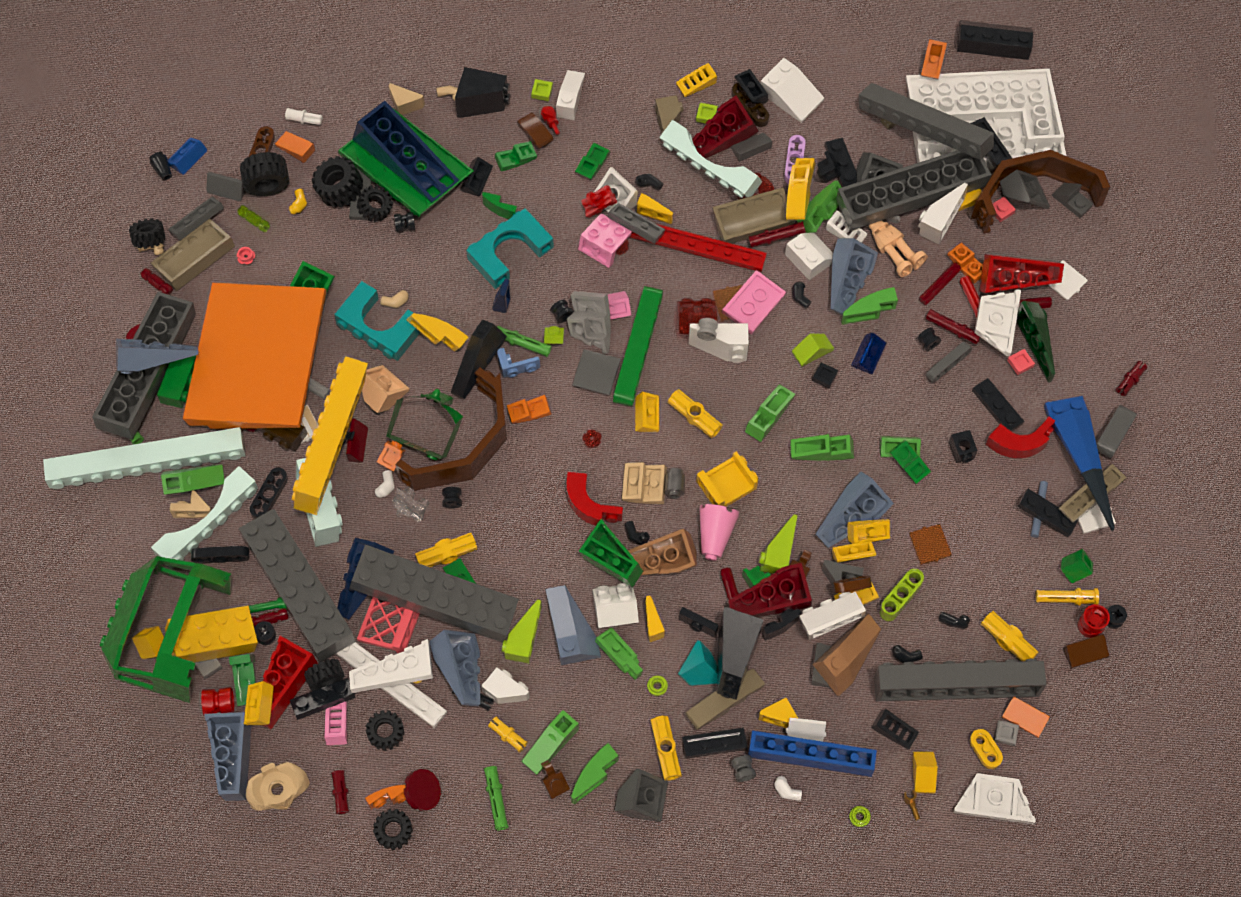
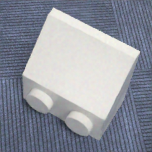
[785,233,833,280]

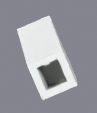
[481,668,530,704]

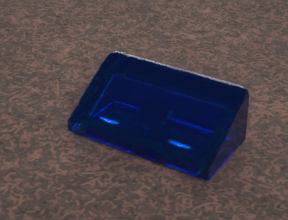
[851,332,887,374]

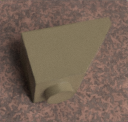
[655,95,683,133]

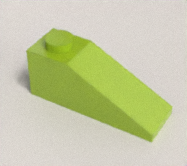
[758,514,798,574]
[502,600,542,664]

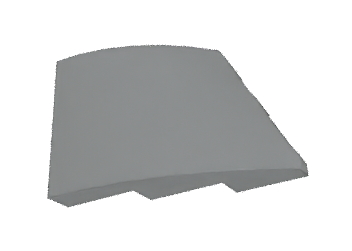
[567,291,611,354]

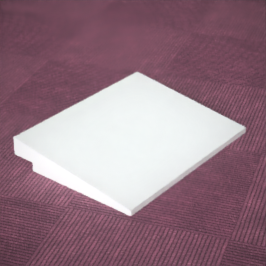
[906,69,1066,169]

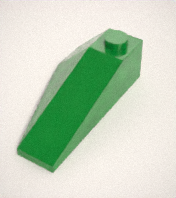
[290,261,335,293]

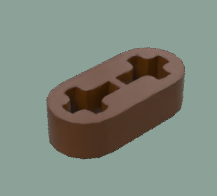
[833,576,872,593]

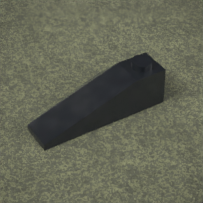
[451,319,507,399]

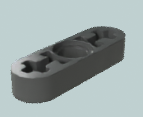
[926,341,972,383]

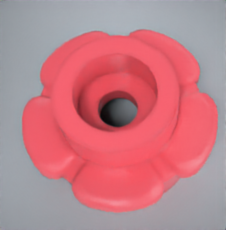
[237,247,255,265]

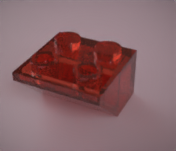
[677,298,717,334]

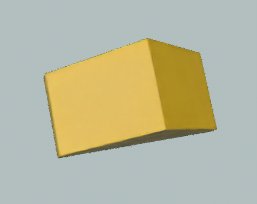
[758,698,798,728]
[913,752,938,794]

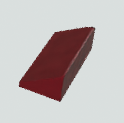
[346,418,368,463]

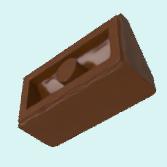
[1064,634,1109,668]

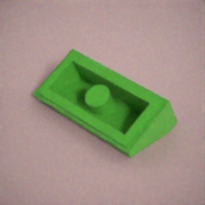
[880,436,921,457]

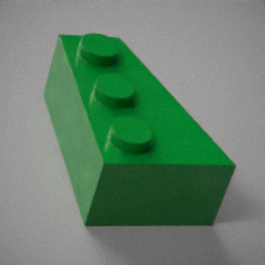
[579,519,644,588]

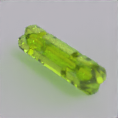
[237,205,270,232]

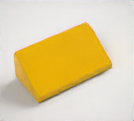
[635,392,659,432]
[832,541,876,562]
[244,681,273,725]

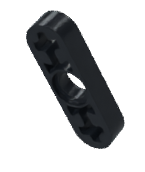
[250,467,288,519]
[191,546,249,564]

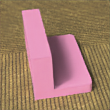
[608,291,631,320]

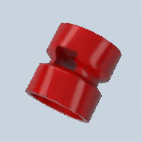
[1078,604,1110,638]
[201,687,235,716]

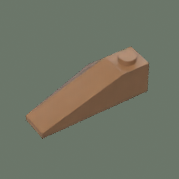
[628,528,697,575]
[813,614,881,696]

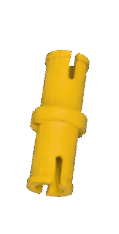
[488,716,528,753]

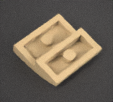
[622,462,667,504]

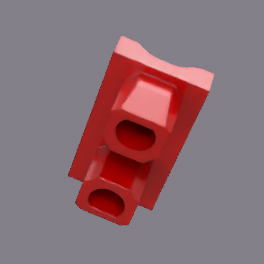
[581,185,617,218]

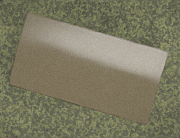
[712,188,795,244]
[151,219,235,291]

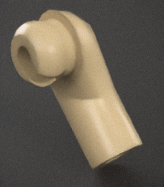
[381,290,409,308]

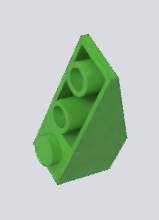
[161,464,224,495]
[522,710,579,775]

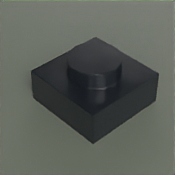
[812,362,838,389]

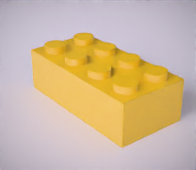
[165,606,258,662]

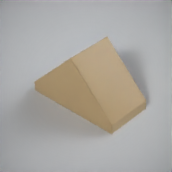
[389,83,425,115]

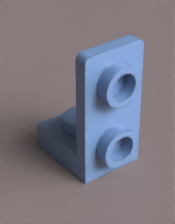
[497,348,540,378]

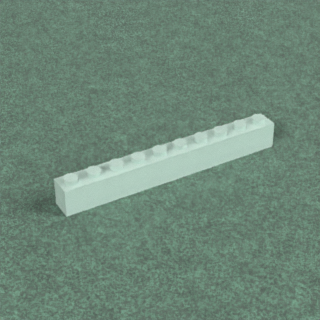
[43,427,246,489]

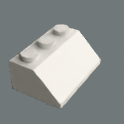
[799,592,866,640]

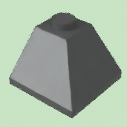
[857,152,903,182]
[1000,170,1050,209]
[615,769,668,822]

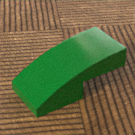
[495,141,537,172]
[575,142,610,180]
[482,192,517,220]
[890,440,931,484]

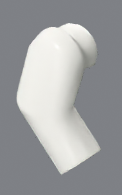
[375,470,394,498]
[774,776,802,801]

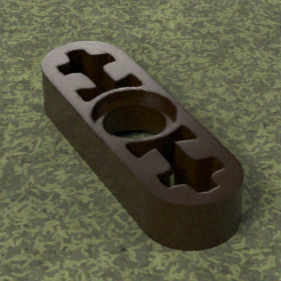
[732,83,769,127]

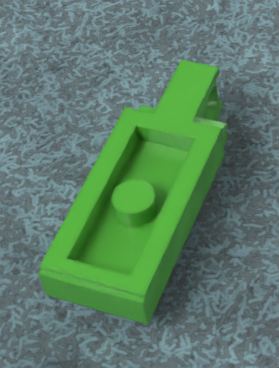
[595,628,643,680]

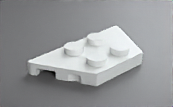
[974,290,1021,356]
[953,773,1036,825]

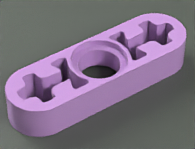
[784,135,805,184]

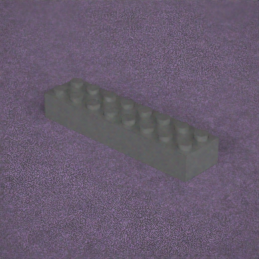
[836,150,991,231]
[92,292,196,440]
[239,509,355,662]
[349,545,519,643]
[874,659,1047,702]

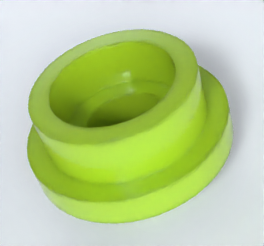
[647,676,668,696]
[849,806,871,827]

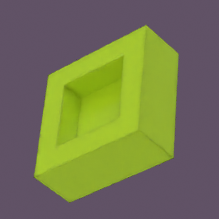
[531,79,553,101]
[696,103,718,123]
[544,326,564,344]

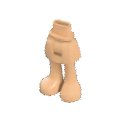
[869,221,928,277]

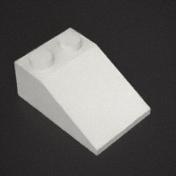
[761,58,824,123]
[918,183,968,244]
[689,323,749,363]

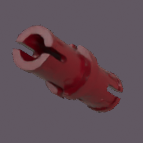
[1116,361,1148,396]
[331,770,349,814]

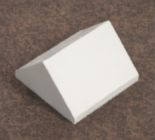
[594,167,638,212]

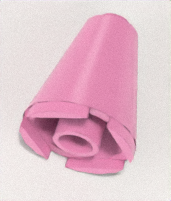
[700,504,739,561]

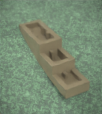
[1059,464,1127,523]
[685,668,765,730]

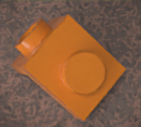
[377,440,406,472]

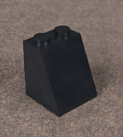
[455,67,511,118]

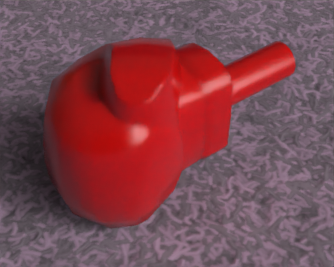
[541,106,560,135]

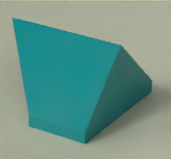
[678,640,718,686]

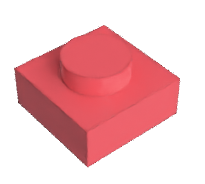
[993,197,1016,222]
[1007,349,1035,375]

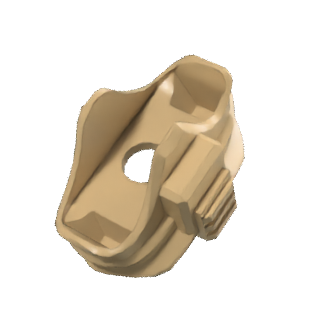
[246,762,310,811]

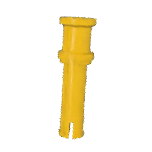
[1036,588,1099,606]

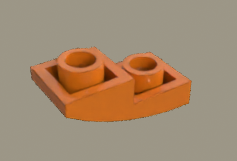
[948,242,983,284]
[365,785,406,810]

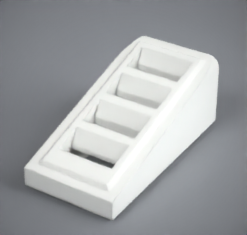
[826,211,867,243]

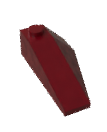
[690,96,759,162]
[728,563,812,617]

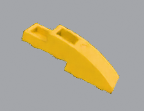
[786,158,815,220]

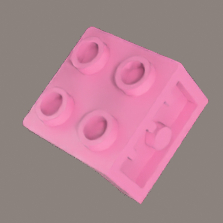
[578,214,632,268]

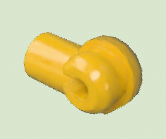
[289,189,307,214]

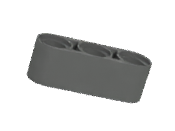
[1097,404,1137,459]

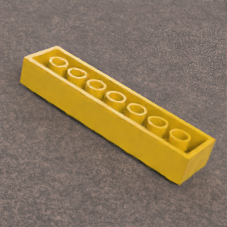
[291,356,368,515]

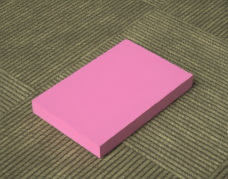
[722,270,786,335]

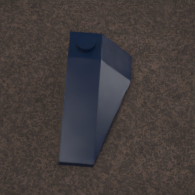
[337,538,394,619]

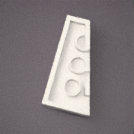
[349,639,433,693]

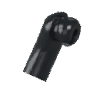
[635,174,664,191]
[792,282,811,309]
[624,521,650,545]
[939,612,970,629]
[892,645,923,663]

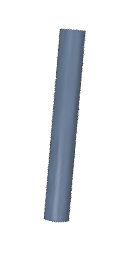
[1031,481,1048,538]

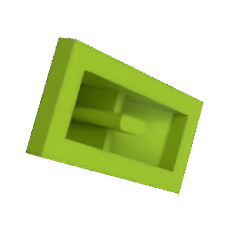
[792,333,834,367]

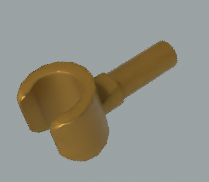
[903,789,920,821]

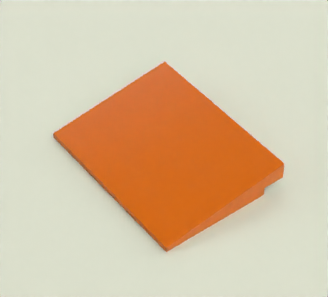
[183,283,326,429]

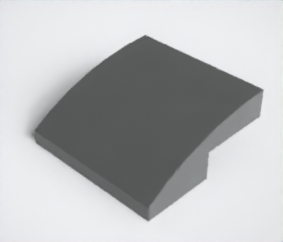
[573,349,621,395]

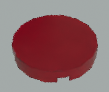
[404,769,441,811]

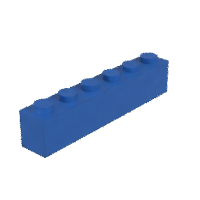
[748,730,877,777]

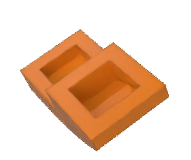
[507,395,552,424]

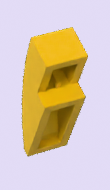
[406,313,468,352]

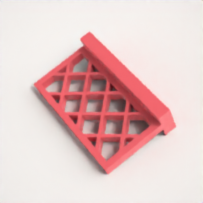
[357,597,420,653]

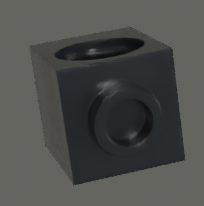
[949,430,978,463]

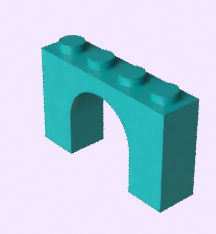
[466,208,554,289]
[334,281,421,361]

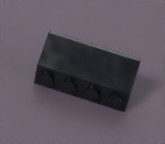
[957,20,1033,60]

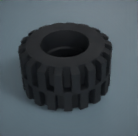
[240,152,290,196]
[312,156,363,208]

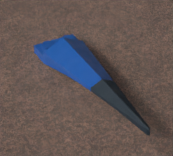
[1044,396,1115,531]

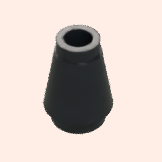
[149,152,172,180]

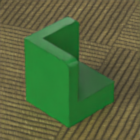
[1061,549,1093,583]
[742,566,771,588]

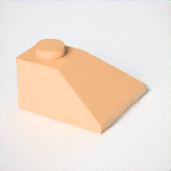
[362,365,410,413]

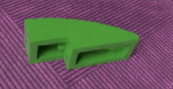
[796,180,842,233]
[841,287,898,325]
[745,384,795,442]
[791,434,854,461]
[571,743,619,805]

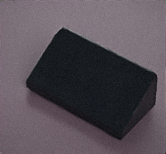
[734,69,768,104]
[460,157,493,197]

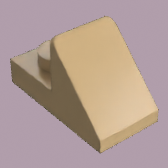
[170,490,211,518]

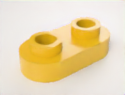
[970,729,1003,769]

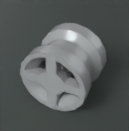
[697,318,718,341]

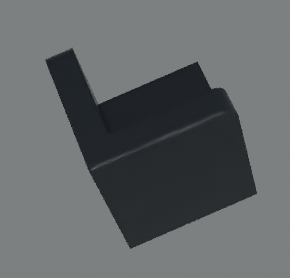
[817,150,842,183]

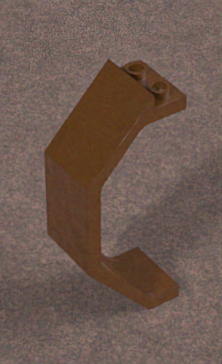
[970,150,1110,234]
[395,368,507,491]

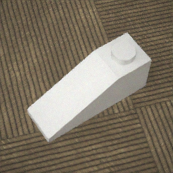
[556,70,585,120]

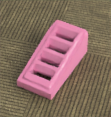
[324,701,347,745]

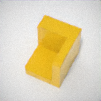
[132,626,164,659]

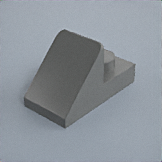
[1052,183,1093,218]
[822,560,864,588]

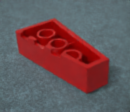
[980,254,1064,293]
[263,636,318,730]

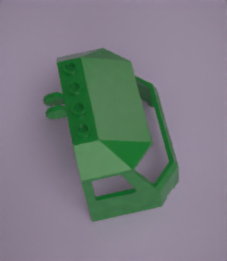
[100,556,232,703]

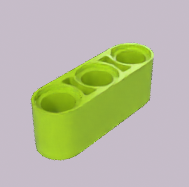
[879,569,924,621]

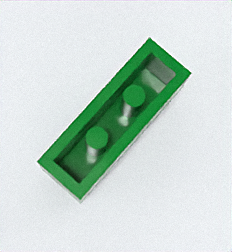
[157,355,196,409]

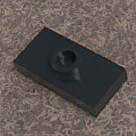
[679,607,719,638]

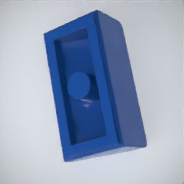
[168,138,207,175]

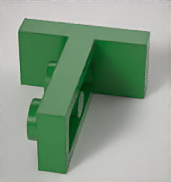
[229,654,256,706]

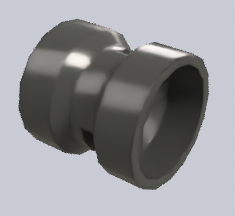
[731,755,757,782]

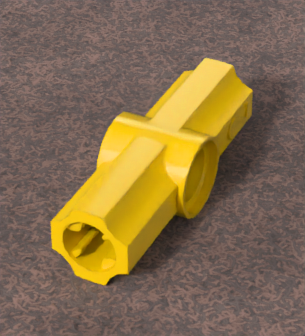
[668,389,723,439]
[415,533,477,567]
[981,611,1039,662]
[650,715,682,781]

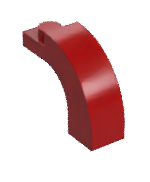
[985,416,1055,458]
[566,472,623,526]

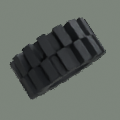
[357,185,393,222]
[129,218,166,249]
[304,659,345,691]
[366,710,404,751]
[373,809,413,850]

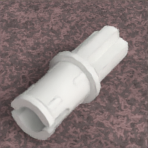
[285,108,323,125]

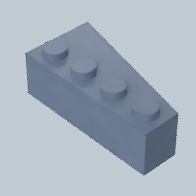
[204,712,251,801]

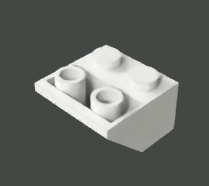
[592,583,639,628]

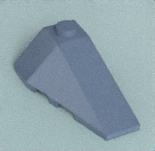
[831,238,878,315]
[116,339,199,374]
[816,472,894,548]
[545,585,601,665]
[429,630,480,706]

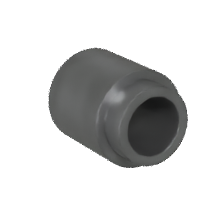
[665,468,685,499]

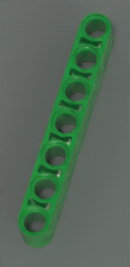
[613,286,663,407]

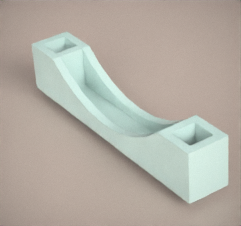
[659,120,762,198]
[151,466,258,569]

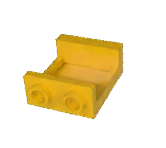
[696,451,758,507]

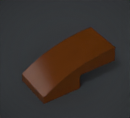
[517,112,554,149]

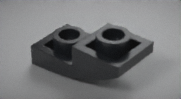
[762,609,801,641]

